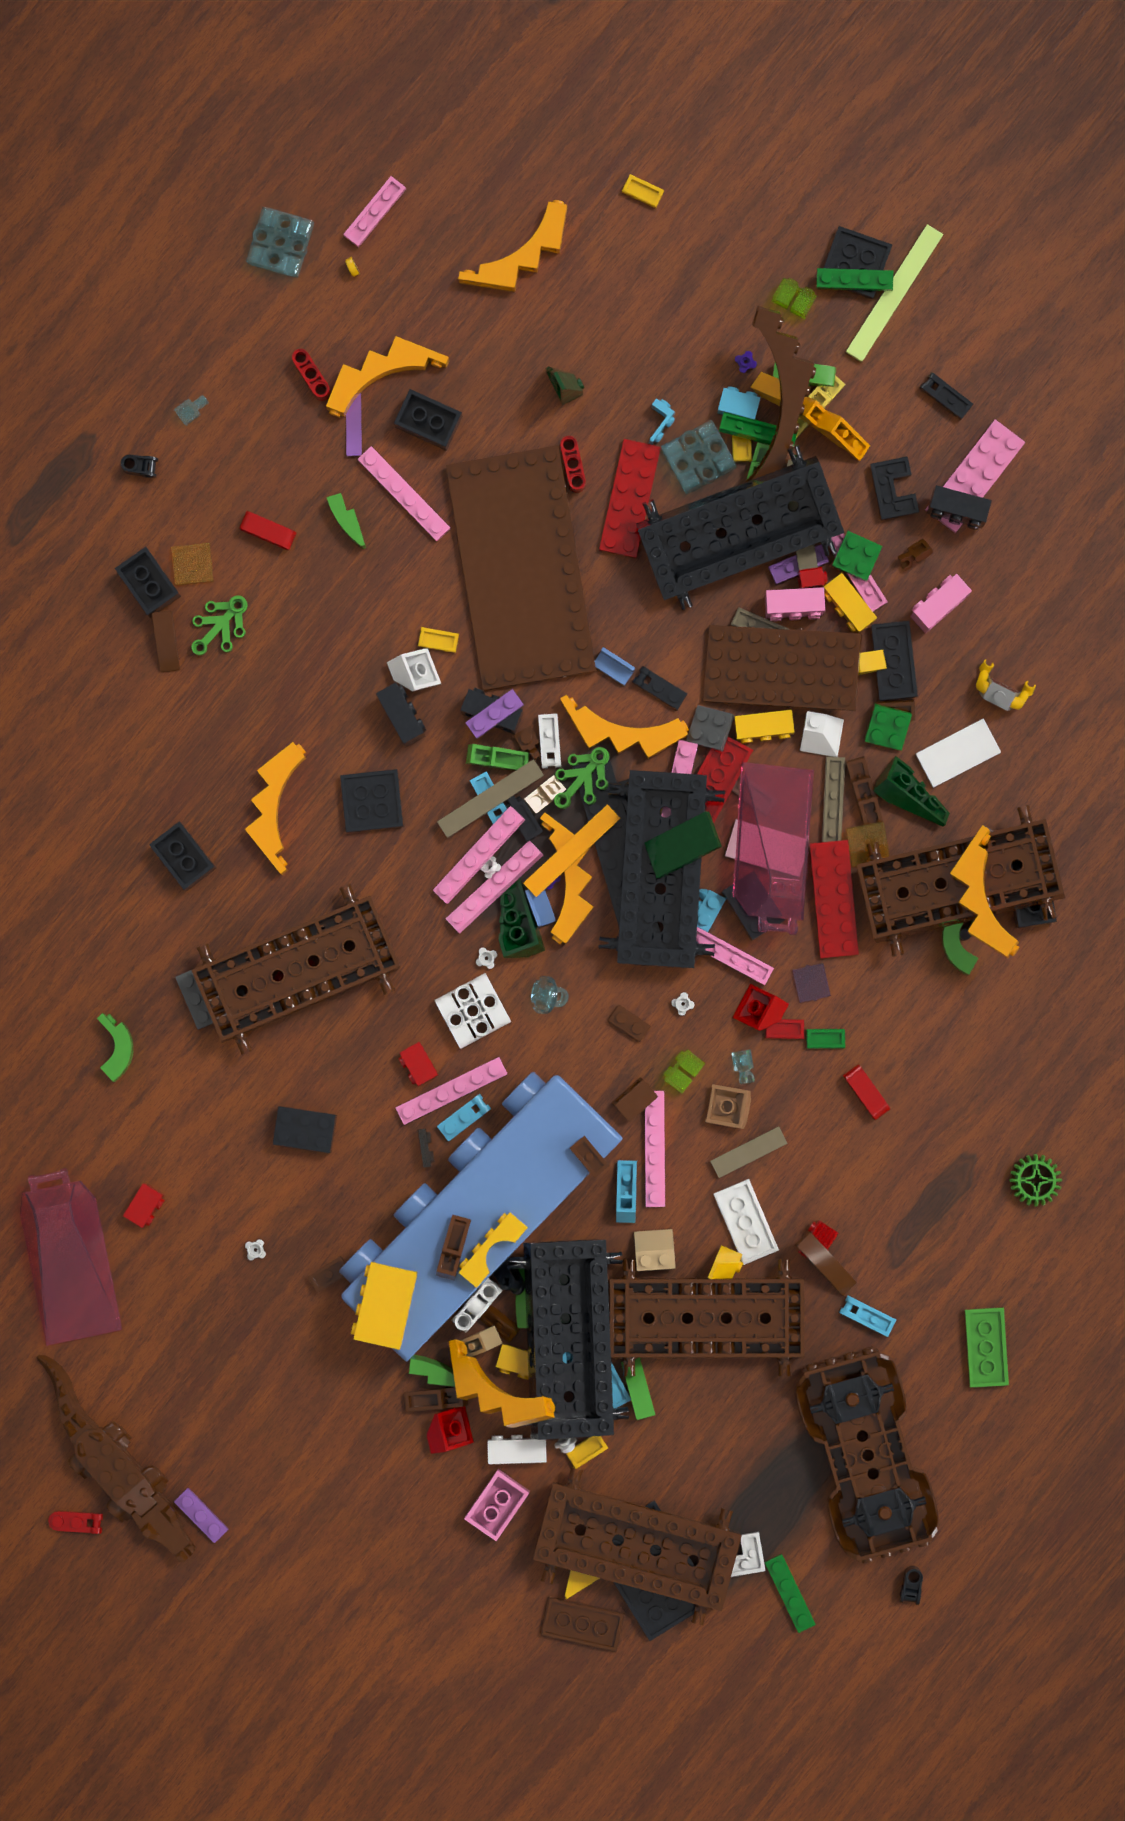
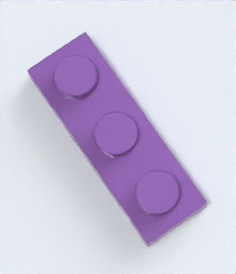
[769,545,829,585]
[466,689,524,739]
[174,1487,229,1543]

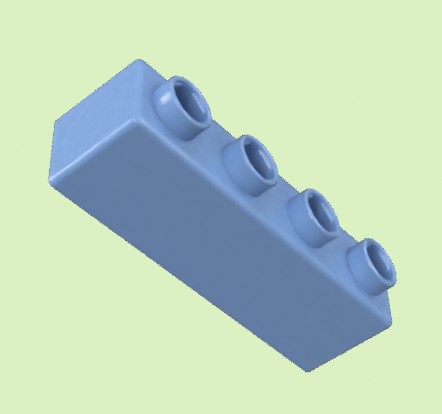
[339,1072,623,1361]

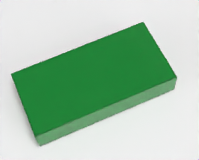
[806,1029,845,1049]

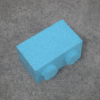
[717,387,761,420]

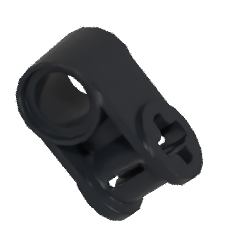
[121,454,158,478]
[493,1259,525,1296]
[899,1566,923,1605]

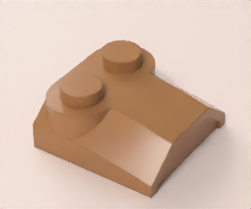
[705,1084,751,1129]

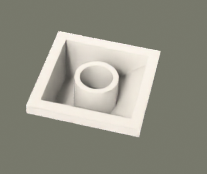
[387,648,441,691]
[800,711,844,757]

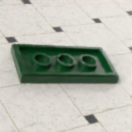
[644,811,722,878]

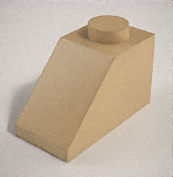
[460,1325,502,1357]

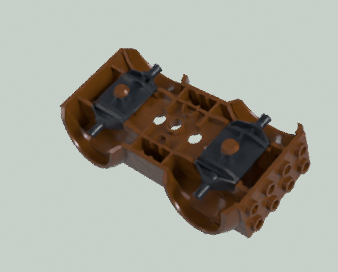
[795,1346,939,1563]

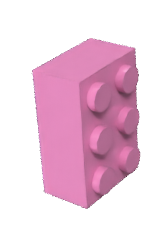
[910,574,972,634]
[765,588,825,621]
[464,1469,530,1541]

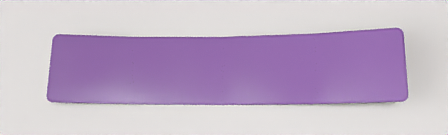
[346,393,362,456]

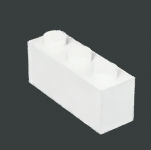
[488,1435,547,1464]

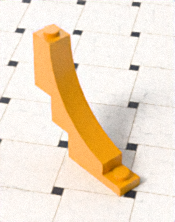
[458,200,567,292]
[326,336,449,417]
[751,372,870,461]
[560,695,689,759]
[245,742,306,875]
[540,812,594,945]
[950,825,1019,959]
[449,1339,555,1428]

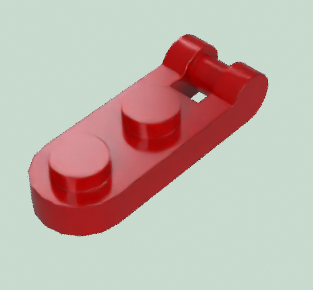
[48,1511,103,1534]

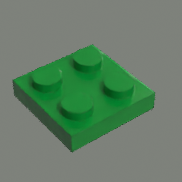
[832,531,883,582]
[864,704,912,751]

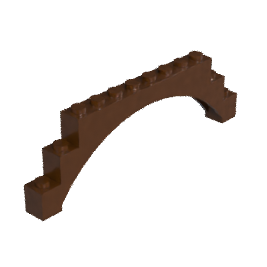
[716,306,816,532]

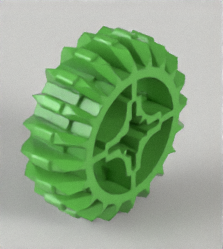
[1009,1154,1062,1206]

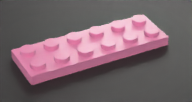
[925,419,1025,533]

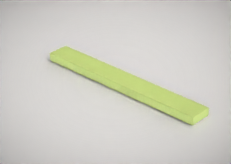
[846,224,943,362]

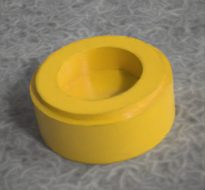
[345,257,360,277]

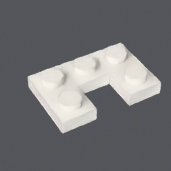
[731,1532,765,1577]

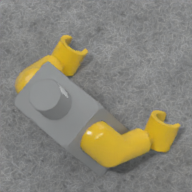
[976,659,1036,711]

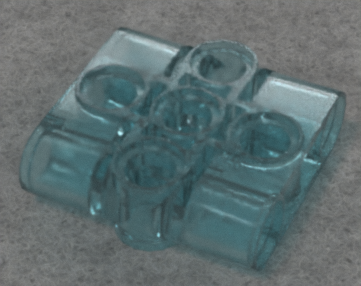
[246,207,315,278]
[661,420,737,495]

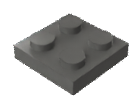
[686,705,734,752]

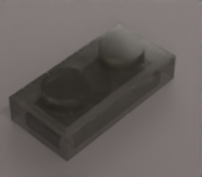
[418,1128,435,1168]

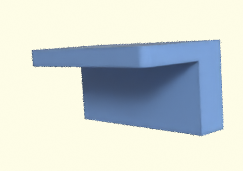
[595,647,635,686]
[525,889,556,928]

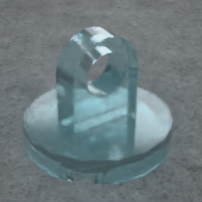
[531,976,569,1014]

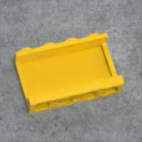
[351,1262,418,1350]

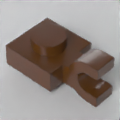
[897,539,933,571]
[514,726,541,761]

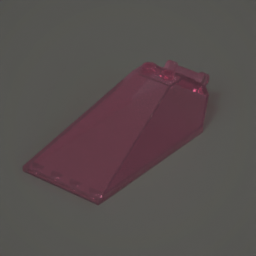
[733,762,814,935]
[20,1168,122,1346]

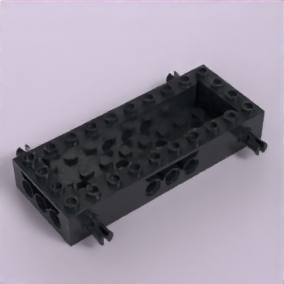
[636,445,845,610]
[599,770,725,968]
[507,1239,629,1440]

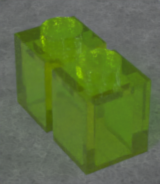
[772,278,817,319]
[663,1049,705,1094]

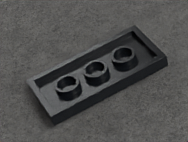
[871,621,918,701]

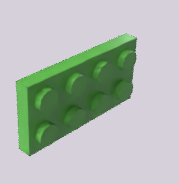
[965,1307,1009,1388]

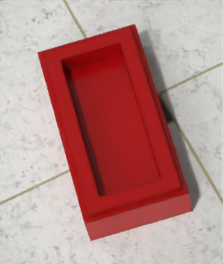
[765,1019,804,1039]

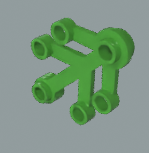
[192,596,248,656]
[554,747,610,809]

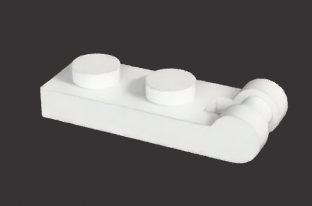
[538,714,561,769]

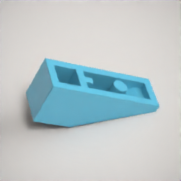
[616,1160,637,1223]

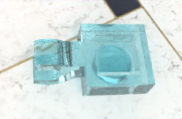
[174,395,209,426]
[732,1049,755,1084]

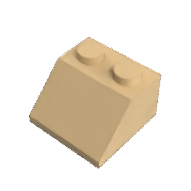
[634,1229,675,1271]

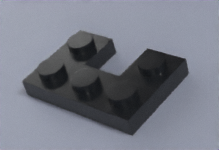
[870,456,919,521]

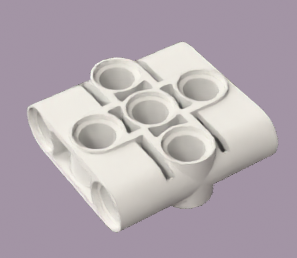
[435,973,511,1049]
[451,1278,503,1333]

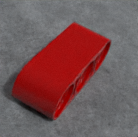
[292,349,331,401]
[560,436,586,493]
[239,511,297,551]
[843,1064,891,1120]

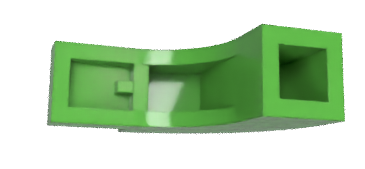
[942,923,979,976]
[97,1013,134,1082]

